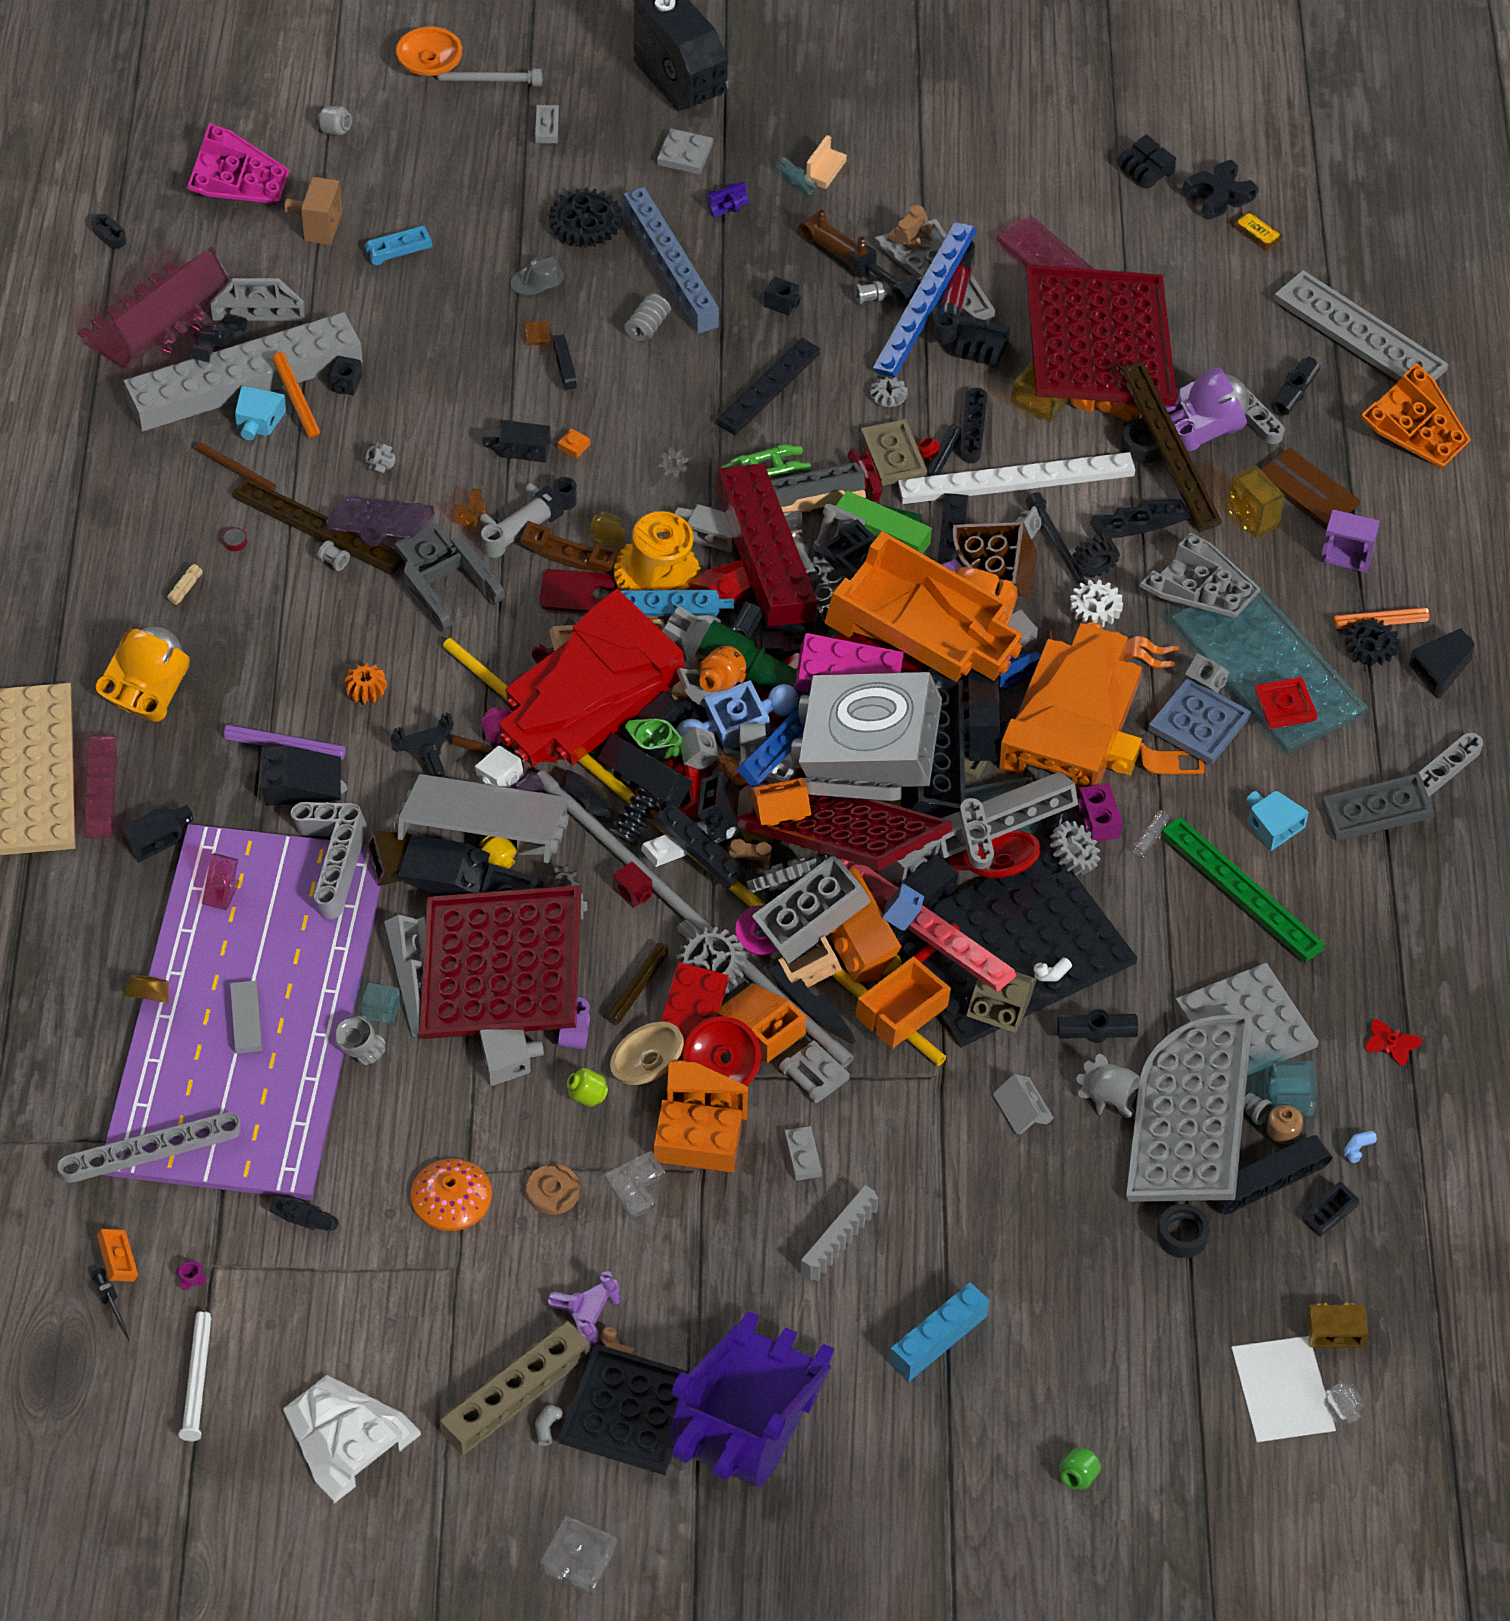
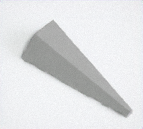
[385,915,426,1037]

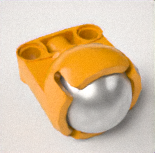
[96,627,190,722]

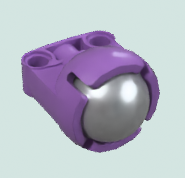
[1165,368,1249,451]

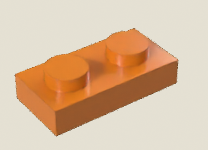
[97,1229,138,1282]

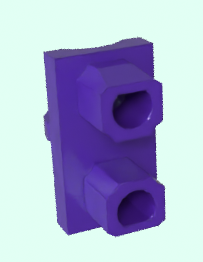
[706,181,749,217]

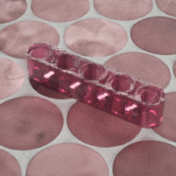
[85,734,117,839]

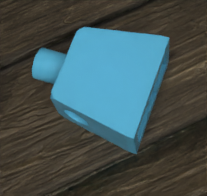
[235,386,286,440]
[1246,791,1309,851]

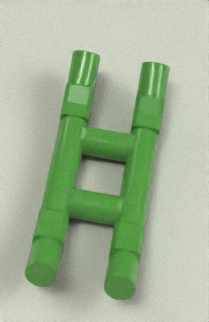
[721,444,811,478]

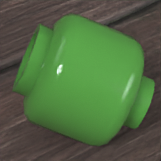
[1059,1447,1101,1490]

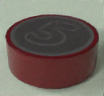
[222,527,247,551]

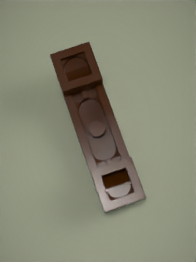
[520,521,619,572]

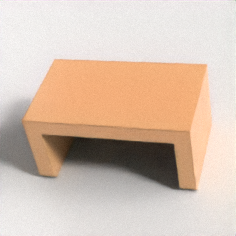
[779,936,842,987]

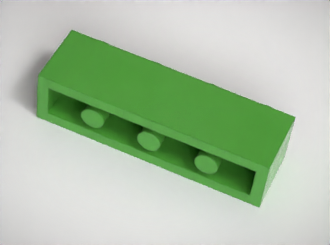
[832,490,932,554]

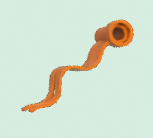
[1086,622,1179,668]

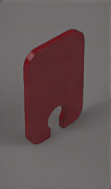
[539,569,615,613]

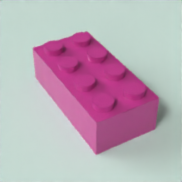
[794,633,904,693]

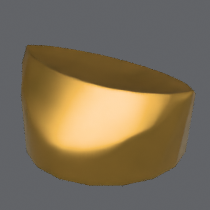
[123,975,169,1003]

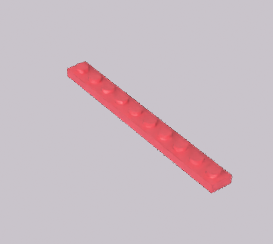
[840,859,1016,992]

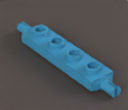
[621,590,734,617]

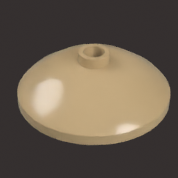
[610,1022,684,1085]

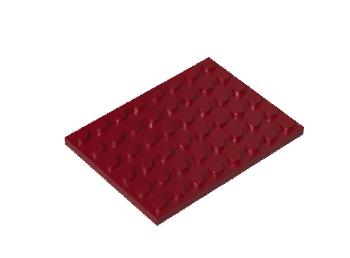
[1025,264,1177,406]

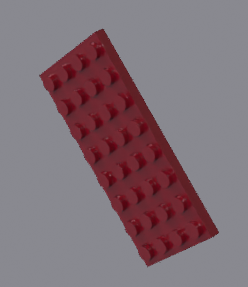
[736,794,952,870]

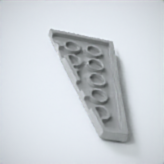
[874,219,995,320]

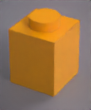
[1107,731,1142,776]

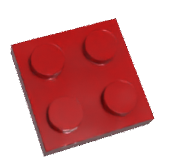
[1254,677,1318,730]

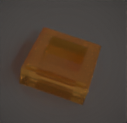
[525,321,550,345]

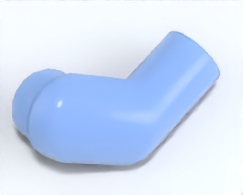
[1344,1130,1377,1163]

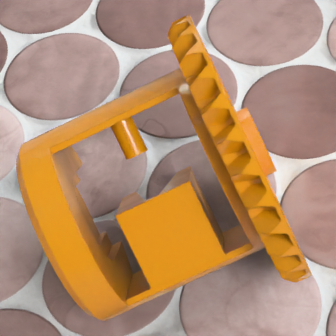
[614,511,700,591]

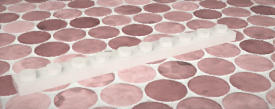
[898,452,1135,504]

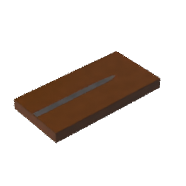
[1257,447,1360,529]

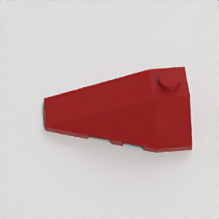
[688,560,754,619]

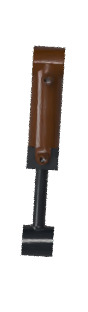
[798,209,920,307]

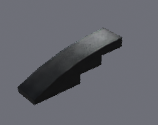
[1090,499,1190,538]
[770,964,855,1044]

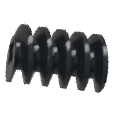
[609,787,660,845]

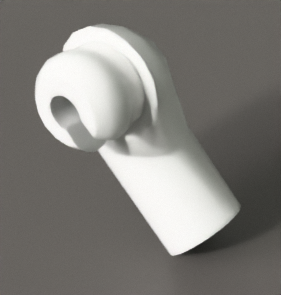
[1034,958,1072,981]

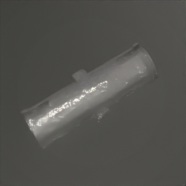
[1132,811,1171,858]

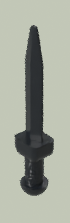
[91,1267,130,1341]

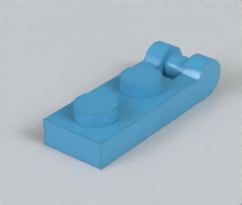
[364,226,432,265]

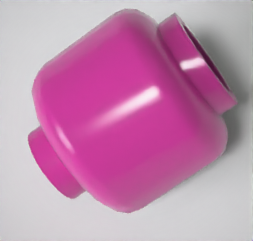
[481,707,511,746]

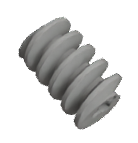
[625,293,671,341]

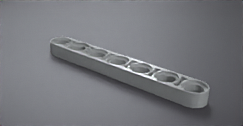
[57,1112,241,1183]

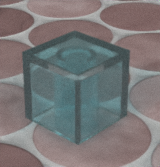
[1268,1061,1318,1116]

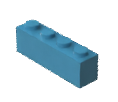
[889,1282,990,1382]

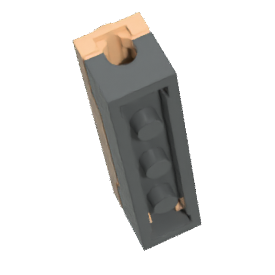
[771,462,866,517]

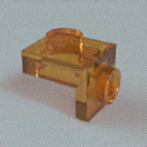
[453,488,486,526]

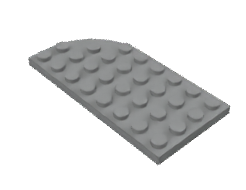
[1126,1014,1252,1202]

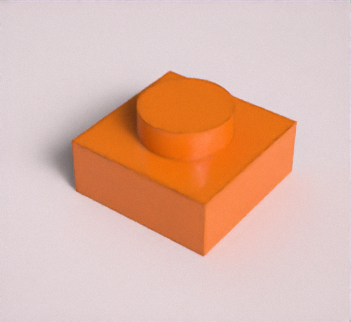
[557,428,591,459]

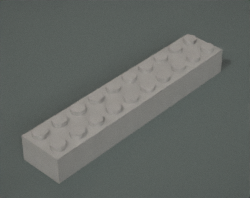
[124,312,363,432]

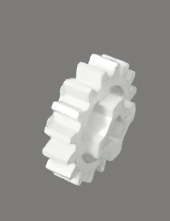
[1070,580,1123,627]

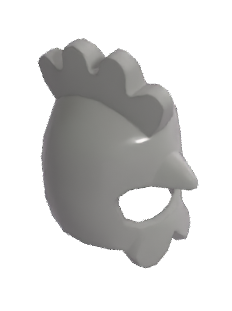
[1077,1054,1140,1118]

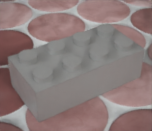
[752,856,871,964]

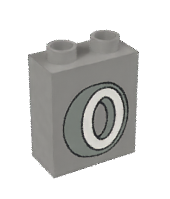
[791,672,942,786]

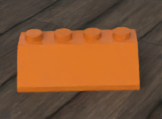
[828,869,901,983]

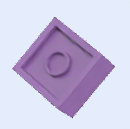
[1320,510,1380,573]

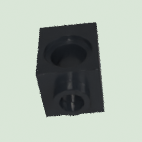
[764,276,801,316]
[330,356,362,396]

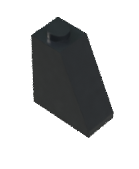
[1409,628,1475,699]

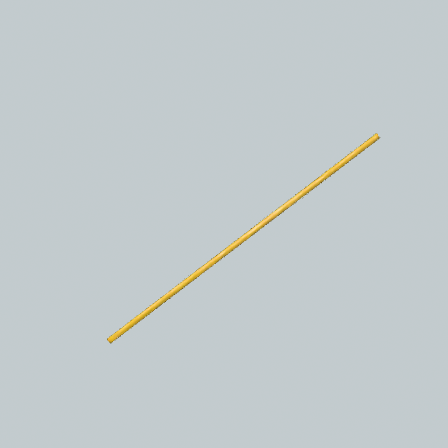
[443,638,946,1066]

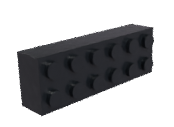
[907,671,965,819]

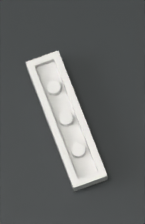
[641,821,738,867]

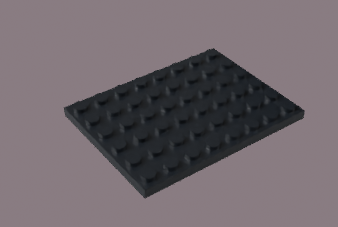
[895,848,1138,1048]

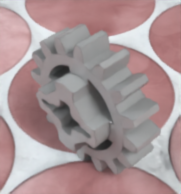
[1050,821,1100,875]

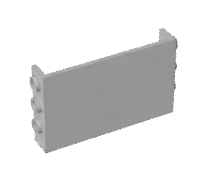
[394,774,569,863]

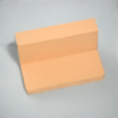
[806,135,846,189]

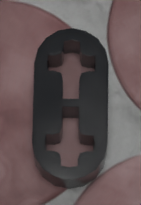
[91,214,127,249]

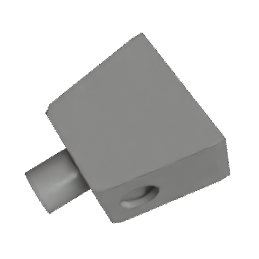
[480,1029,544,1086]

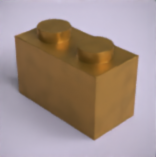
[1306,1303,1368,1348]

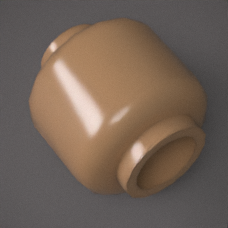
[1267,1105,1303,1144]

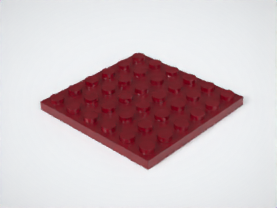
[419,885,582,1039]

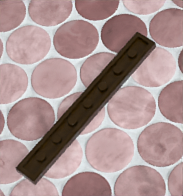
[1120,361,1222,533]
[232,478,404,575]

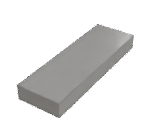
[230,980,263,1054]

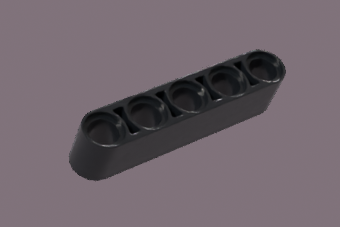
[1213,1135,1333,1215]

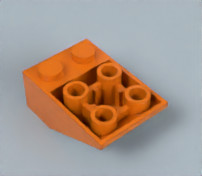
[748,778,811,826]
[718,983,807,1063]

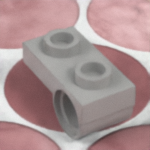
[739,723,766,764]

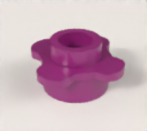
[175,1261,206,1290]

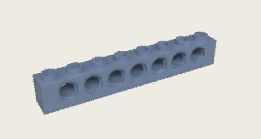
[624,187,719,334]

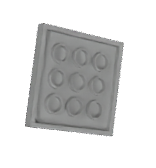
[1175,963,1319,1076]

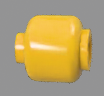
[479,836,517,869]

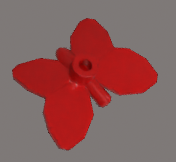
[1365,1019,1423,1066]

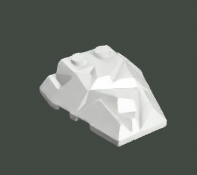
[283,1375,421,1503]

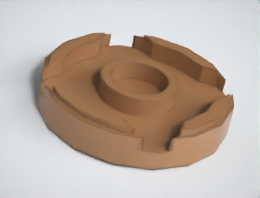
[526,1164,580,1215]

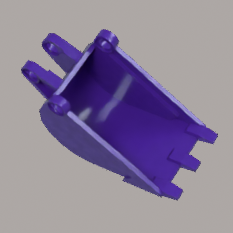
[669,1311,835,1488]

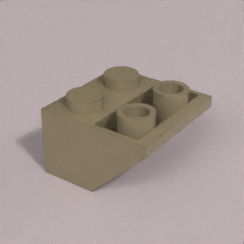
[966,972,1037,1033]

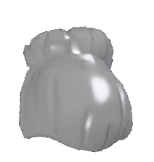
[335,1016,386,1065]

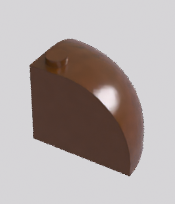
[953,522,1037,596]

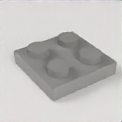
[657,129,713,174]

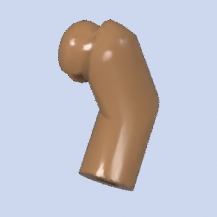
[600,1327,635,1355]

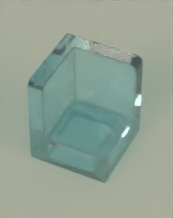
[361,983,400,1024]

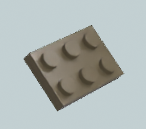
[861,419,927,486]

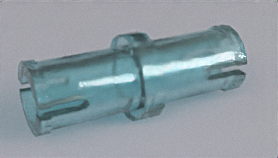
[776,157,817,194]

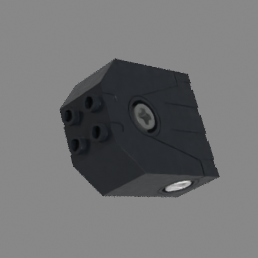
[633,0,728,111]

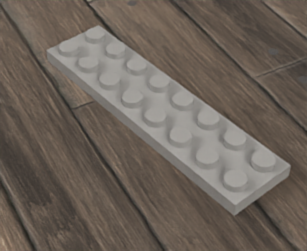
[1274,270,1448,381]

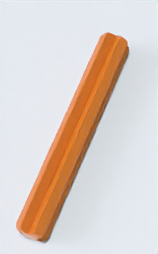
[272,352,320,438]
[1333,607,1429,630]

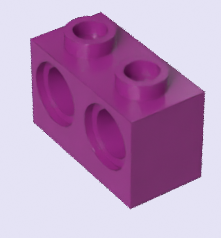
[1076,783,1123,842]

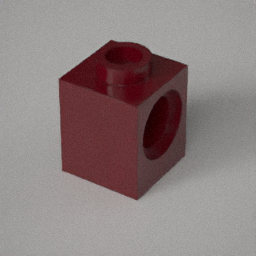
[613,861,653,908]

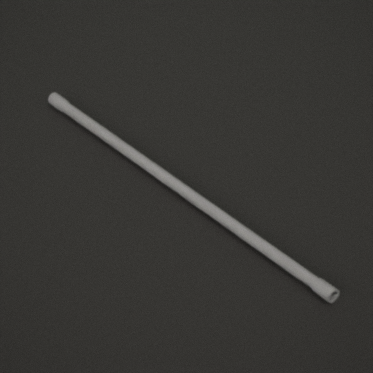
[534,770,854,1068]

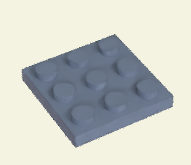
[1148,677,1251,766]

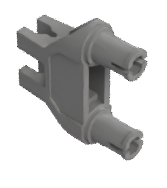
[662,606,721,671]

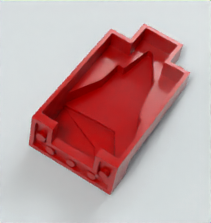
[498,588,685,767]

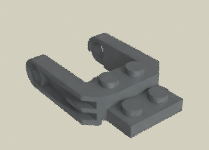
[395,523,505,631]

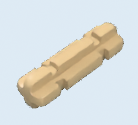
[167,564,203,605]

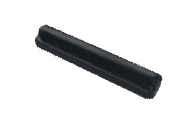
[927,424,962,477]

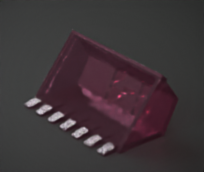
[77,246,229,370]

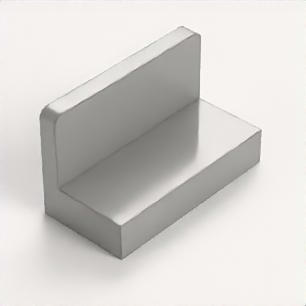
[993,1074,1054,1134]

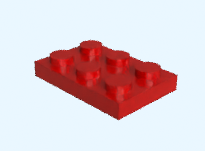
[661,962,729,1046]

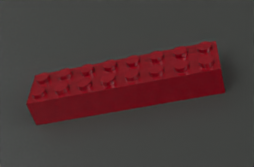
[715,463,818,627]

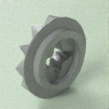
[870,375,907,407]

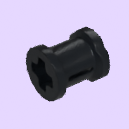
[1044,810,1068,840]

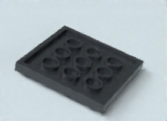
[559,1344,690,1476]

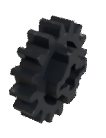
[1345,618,1400,666]

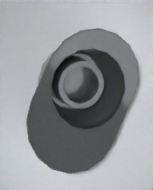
[511,255,564,296]

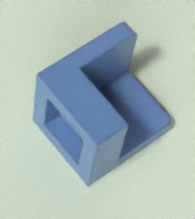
[882,883,924,930]

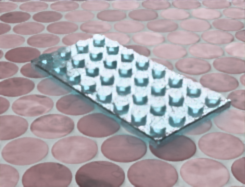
[1171,577,1368,754]

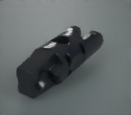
[269,1196,340,1231]

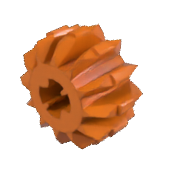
[344,662,387,705]

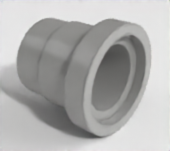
[1244,1093,1274,1125]

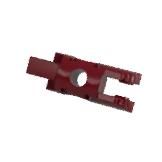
[848,449,882,501]

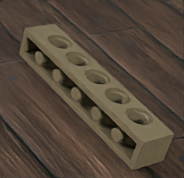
[440,1321,590,1456]

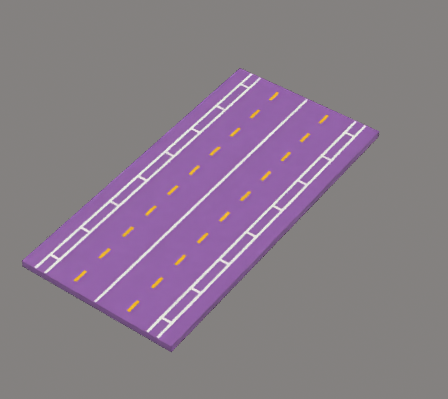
[100,824,382,1200]

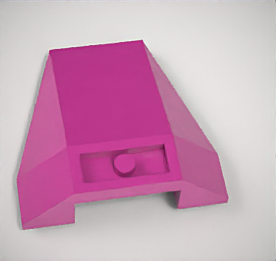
[187,123,289,204]

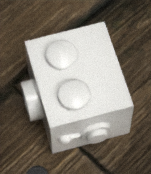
[475,746,524,788]

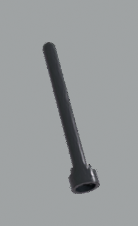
[1025,492,1085,585]

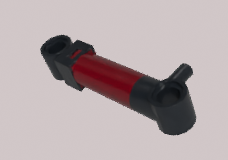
[934,240,978,344]

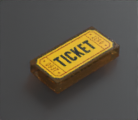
[1234,211,1283,251]

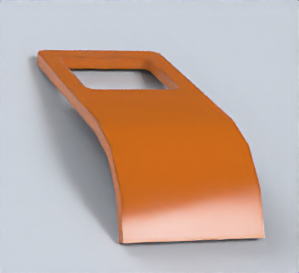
[1141,743,1205,774]

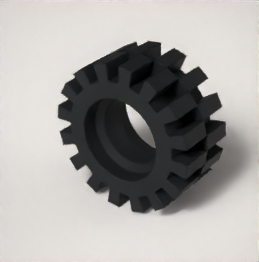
[1073,534,1120,578]

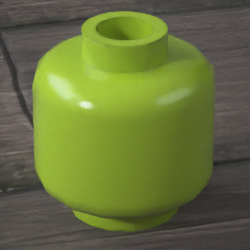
[567,1068,608,1107]

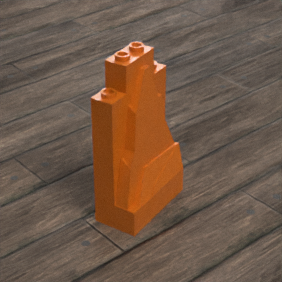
[824,531,1023,682]
[1000,623,1142,794]

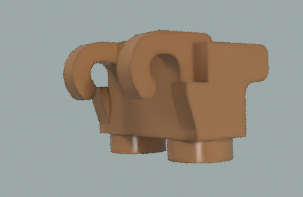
[888,205,933,249]
[729,839,772,876]

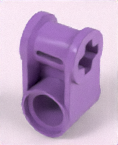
[558,997,590,1050]

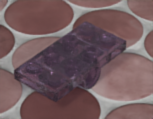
[326,496,434,546]

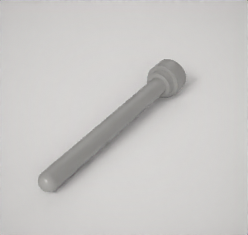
[437,69,542,87]

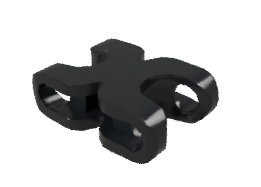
[1182,160,1259,219]

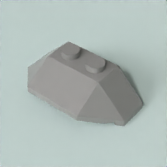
[211,278,305,321]

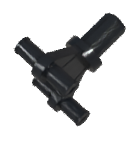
[390,713,454,777]

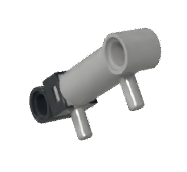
[480,477,577,558]

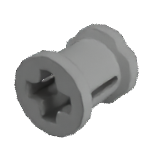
[317,541,350,571]

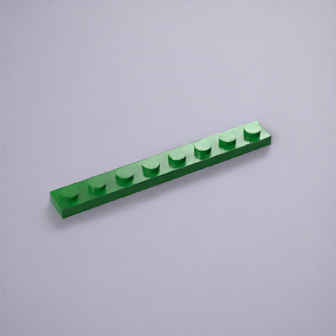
[1161,817,1325,964]

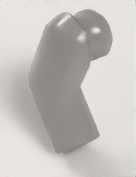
[535,1405,563,1446]

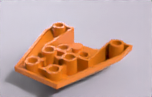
[1360,363,1471,468]

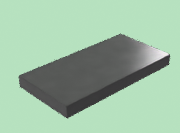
[1322,773,1434,841]

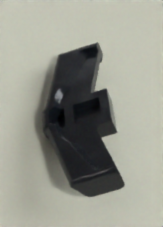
[188,314,247,363]

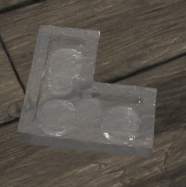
[604,1151,665,1220]

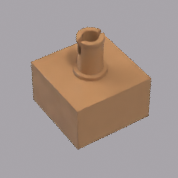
[285,177,342,245]

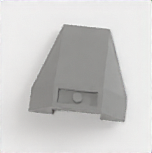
[1140,532,1261,618]

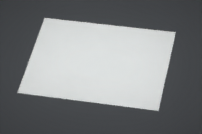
[1232,1336,1336,1442]

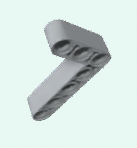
[291,802,367,919]

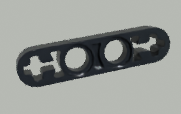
[960,388,987,463]

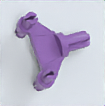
[548,1271,621,1349]

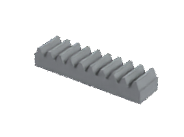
[800,1185,878,1281]

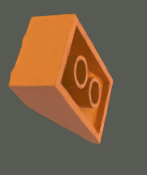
[668,1060,748,1120]

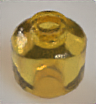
[588,511,625,546]

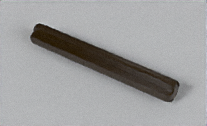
[607,943,669,1025]

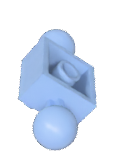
[676,680,800,749]

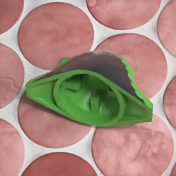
[625,719,683,758]

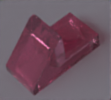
[202,853,239,910]

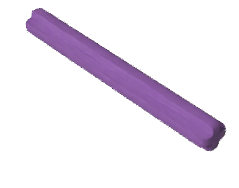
[224,725,346,760]

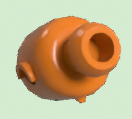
[699,646,746,692]

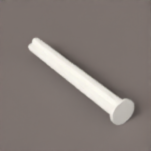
[179,1312,211,1441]

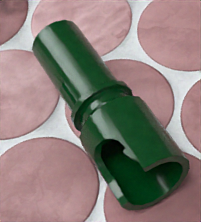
[695,620,808,698]

